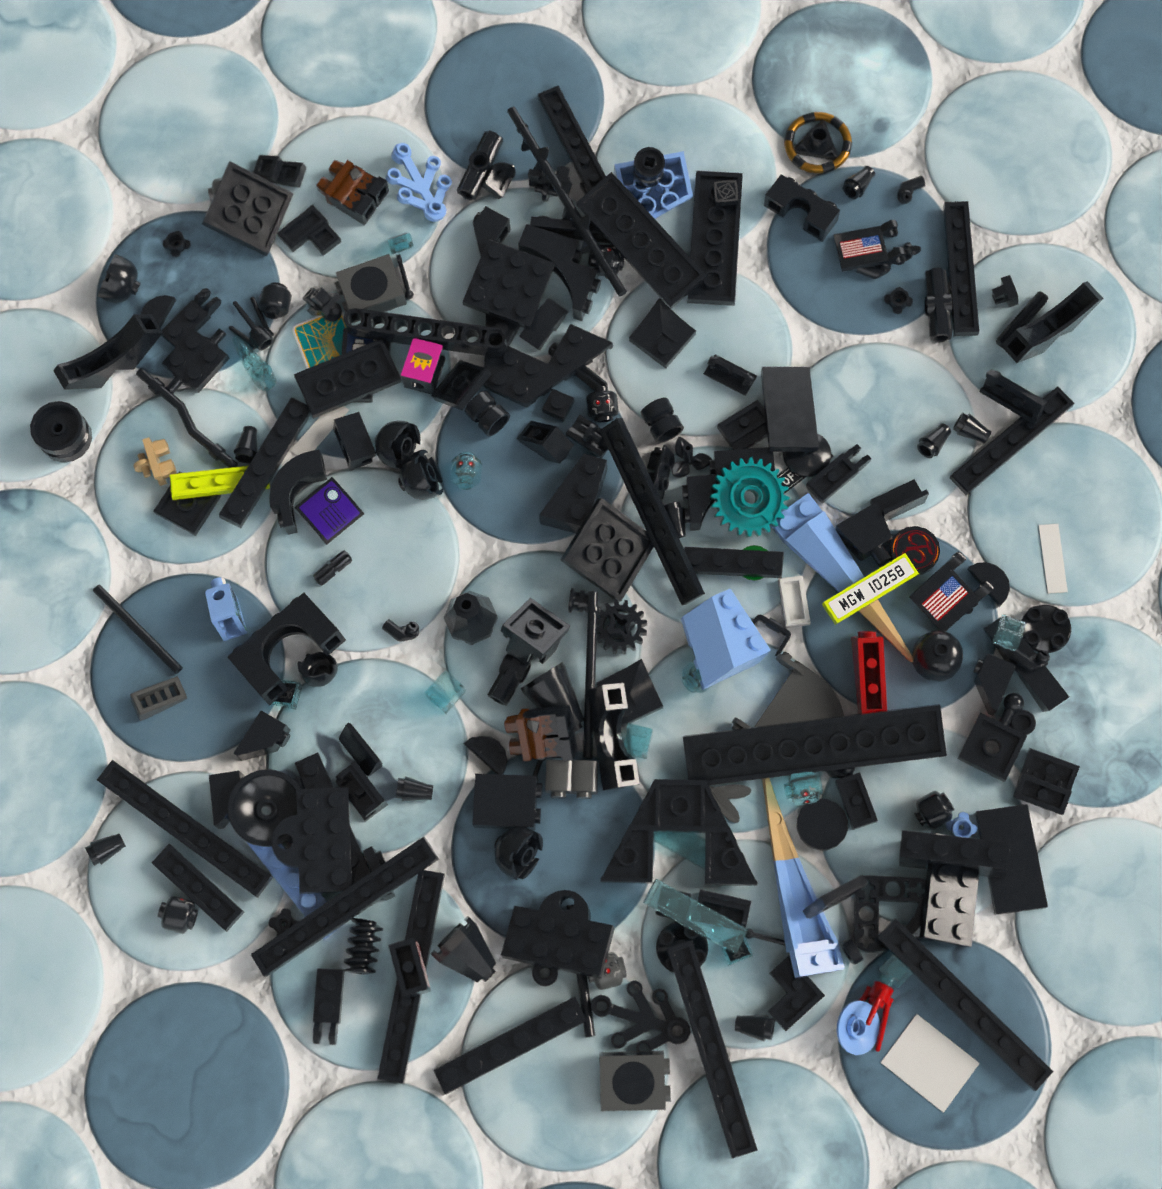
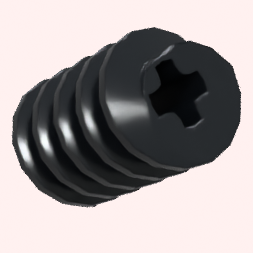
[342,918,383,975]

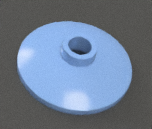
[837,1000,880,1055]

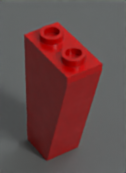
[851,631,887,714]

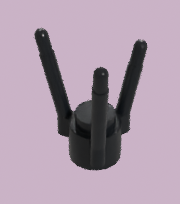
[229,297,274,351]

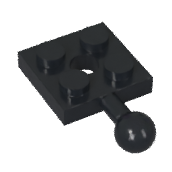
[957,693,1027,782]

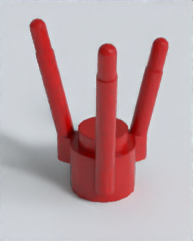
[859,981,894,1052]

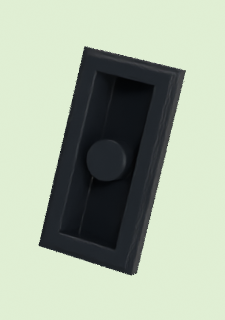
[339,723,383,776]

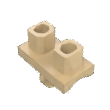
[133,437,177,486]

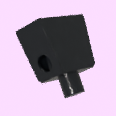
[835,502,892,566]

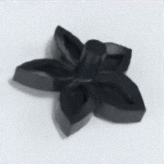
[893,242,921,261]

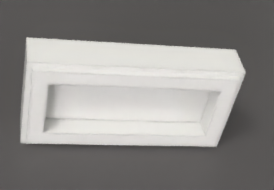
[778,575,811,628]

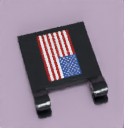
[833,220,905,272]
[909,552,993,631]

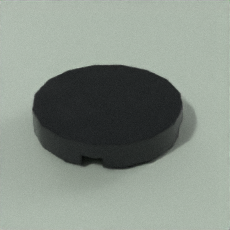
[797,799,848,851]

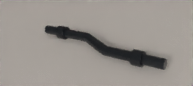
[136,368,238,468]

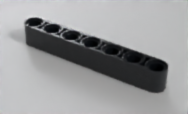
[343,308,508,357]

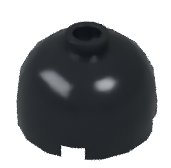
[98,255,141,303]
[375,420,421,469]
[398,450,443,500]
[912,630,963,682]
[494,827,543,880]

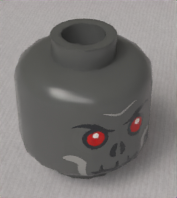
[588,952,626,990]

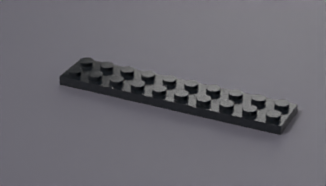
[683,704,947,785]

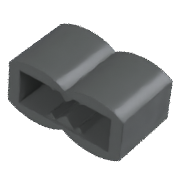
[545,760,598,799]

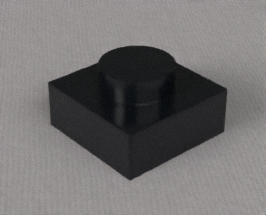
[542,389,575,422]

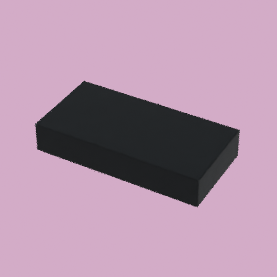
[277,205,329,252]

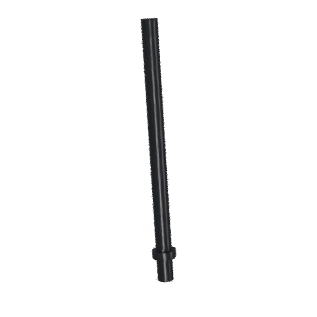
[583,591,600,758]

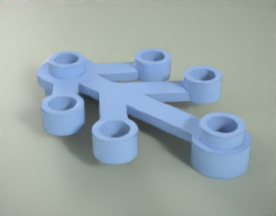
[386,143,452,222]

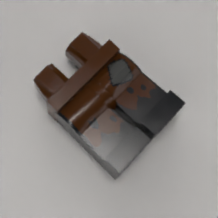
[317,160,389,226]
[504,705,578,761]

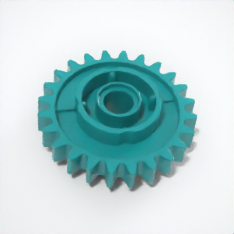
[709,457,790,537]

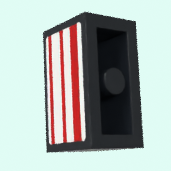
[388,937,431,999]

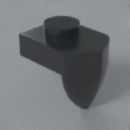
[481,162,516,199]

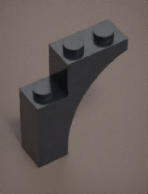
[518,224,601,321]
[1001,281,1104,363]
[53,314,163,390]
[682,447,775,531]

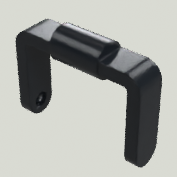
[753,615,791,657]

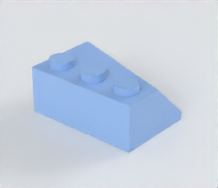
[614,151,693,219]
[681,589,771,690]

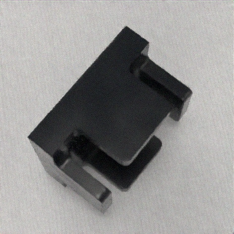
[500,597,570,664]

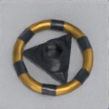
[784,112,852,174]

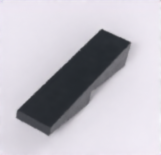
[983,614,1069,712]

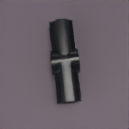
[457,130,503,201]
[924,268,952,342]
[487,653,534,706]

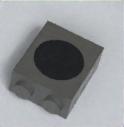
[334,254,407,323]
[600,1051,671,1111]

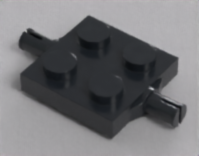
[162,328,230,394]

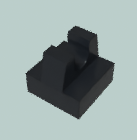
[992,275,1018,308]

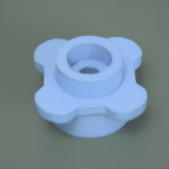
[946,812,977,838]

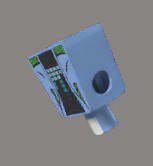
[205,577,248,641]

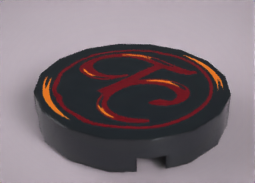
[890,526,940,575]

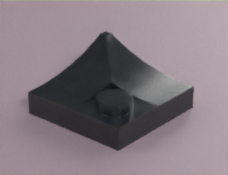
[629,298,696,368]
[596,659,663,728]

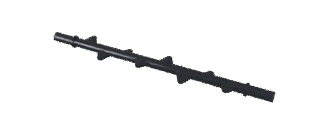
[507,106,627,297]

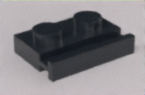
[717,400,767,450]

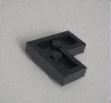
[767,956,825,1032]

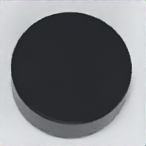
[1009,710,1036,735]
[840,937,863,965]

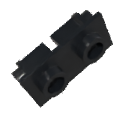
[703,354,757,396]
[647,445,675,499]

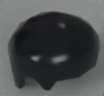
[297,652,338,687]

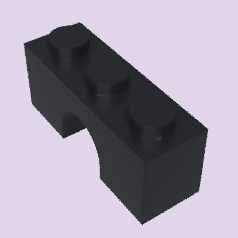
[764,174,840,242]

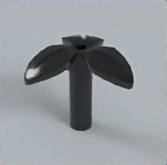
[672,437,712,478]

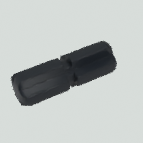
[313,550,352,586]

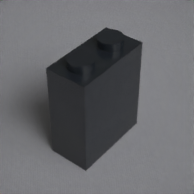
[472,773,542,830]

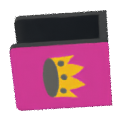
[401,338,446,395]

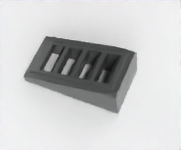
[130,676,187,721]

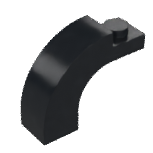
[269,449,327,535]

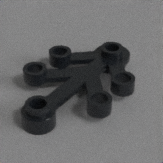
[591,981,691,1051]

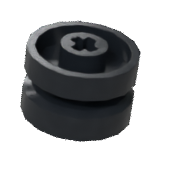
[30,401,92,463]

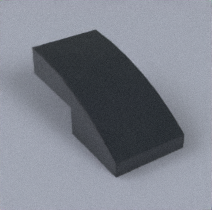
[253,155,307,188]
[519,298,569,350]

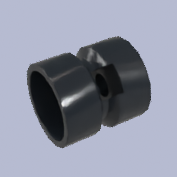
[633,147,665,188]
[465,391,510,437]
[641,397,684,443]

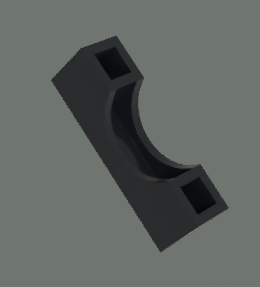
[587,683,640,791]

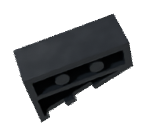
[539,454,607,533]

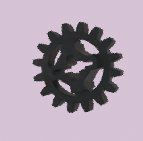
[597,600,647,654]

